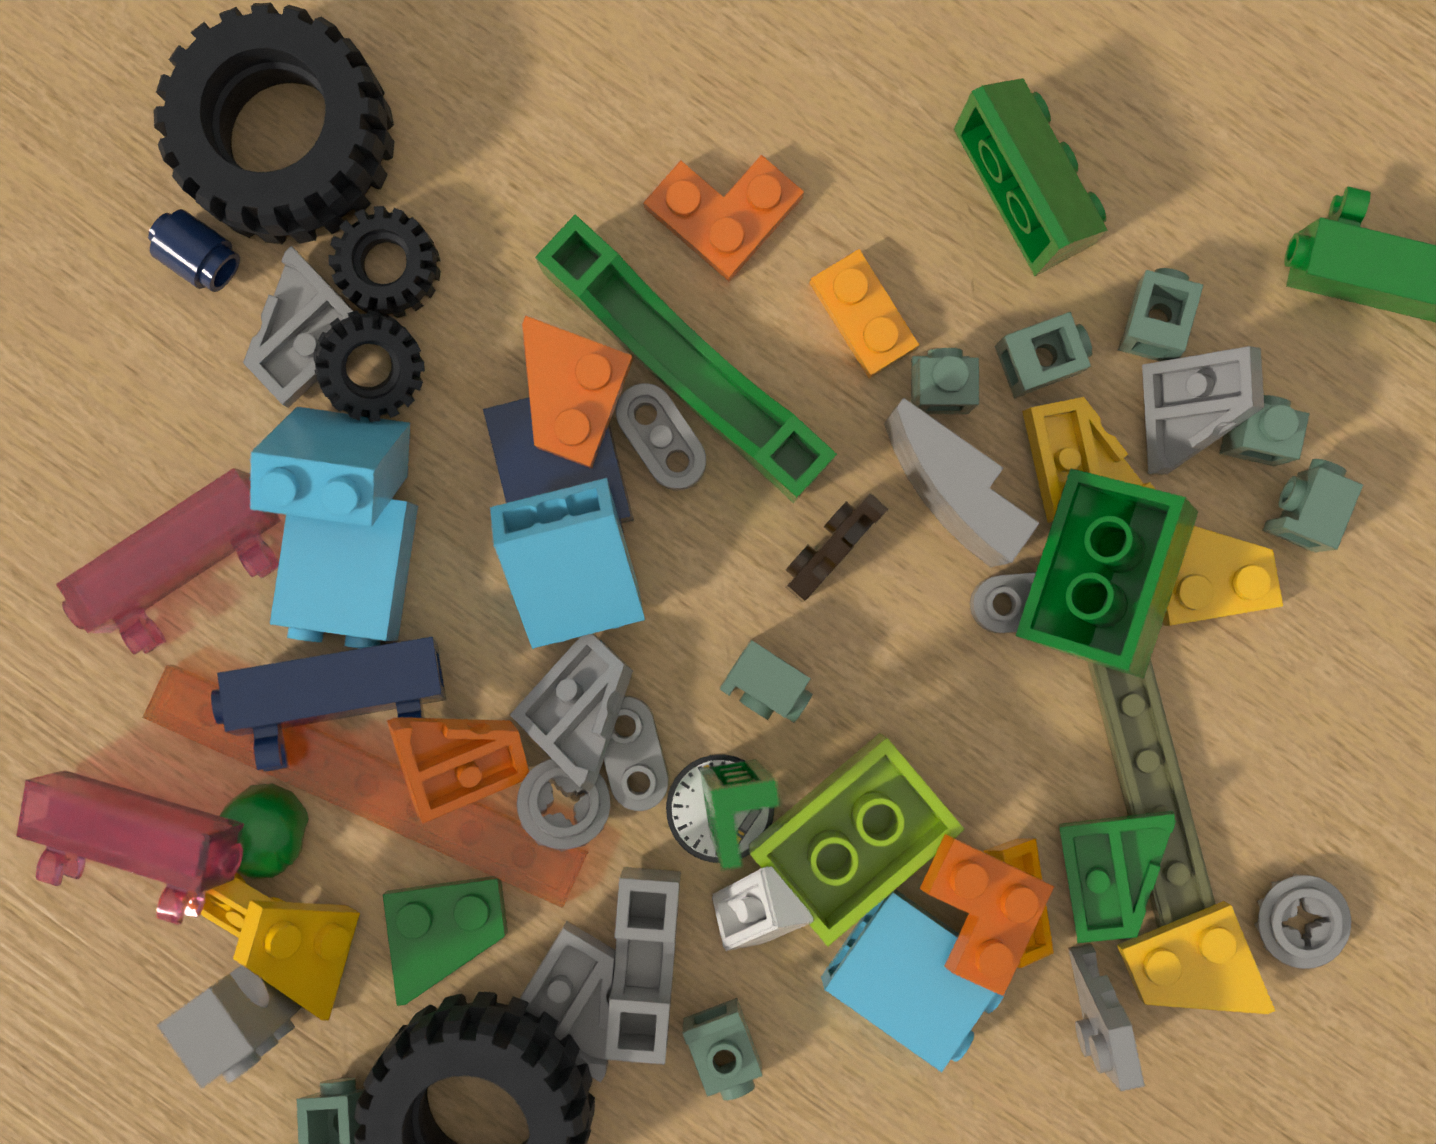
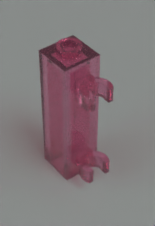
[56,468,282,655]
[16,770,244,925]

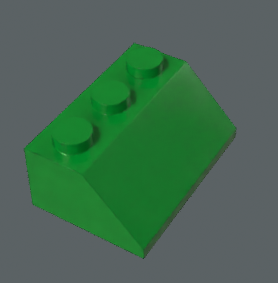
[954,78,1108,276]
[1015,468,1198,679]

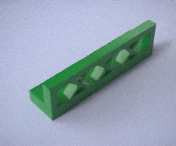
[700,759,780,870]

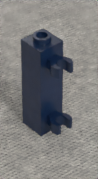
[211,636,447,772]

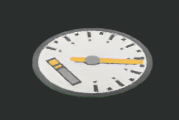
[666,754,774,863]

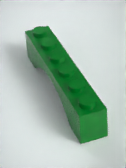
[535,214,837,503]

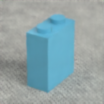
[250,407,410,527]
[490,478,645,649]
[270,499,418,649]
[821,889,1007,1072]

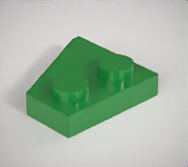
[1059,810,1176,943]
[383,875,508,1006]

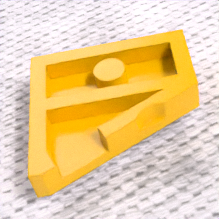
[1022,397,1156,523]
[1163,526,1283,626]
[233,900,360,1021]
[1117,901,1275,1014]

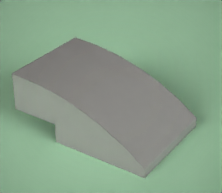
[884,398,1039,568]

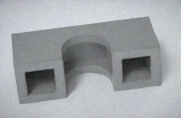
[605,867,681,1064]
[157,965,302,1089]

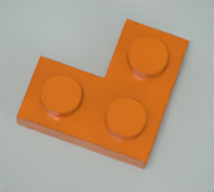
[643,155,804,282]
[920,834,1054,996]

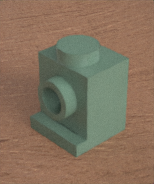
[1118,268,1204,361]
[995,312,1092,399]
[911,348,979,414]
[1219,395,1310,466]
[1262,459,1363,552]
[720,640,813,723]
[682,998,763,1101]
[296,1078,365,1144]

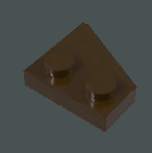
[785,493,888,602]

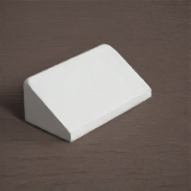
[712,866,814,951]

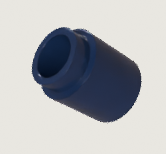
[148,209,240,292]

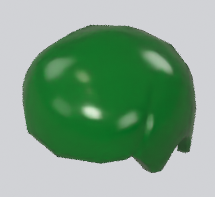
[214,783,309,879]

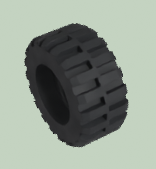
[154,3,395,244]
[354,992,595,1144]

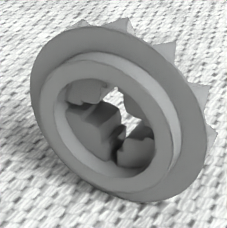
[517,759,610,852]
[1254,873,1351,969]

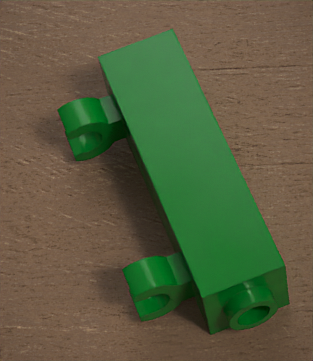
[1284,186,1436,323]

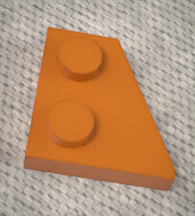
[522,315,634,469]
[387,717,529,824]

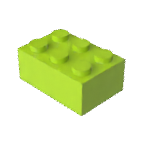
[749,733,965,947]

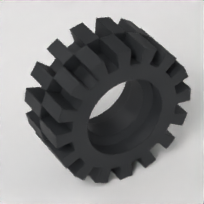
[328,206,441,318]
[313,310,425,422]

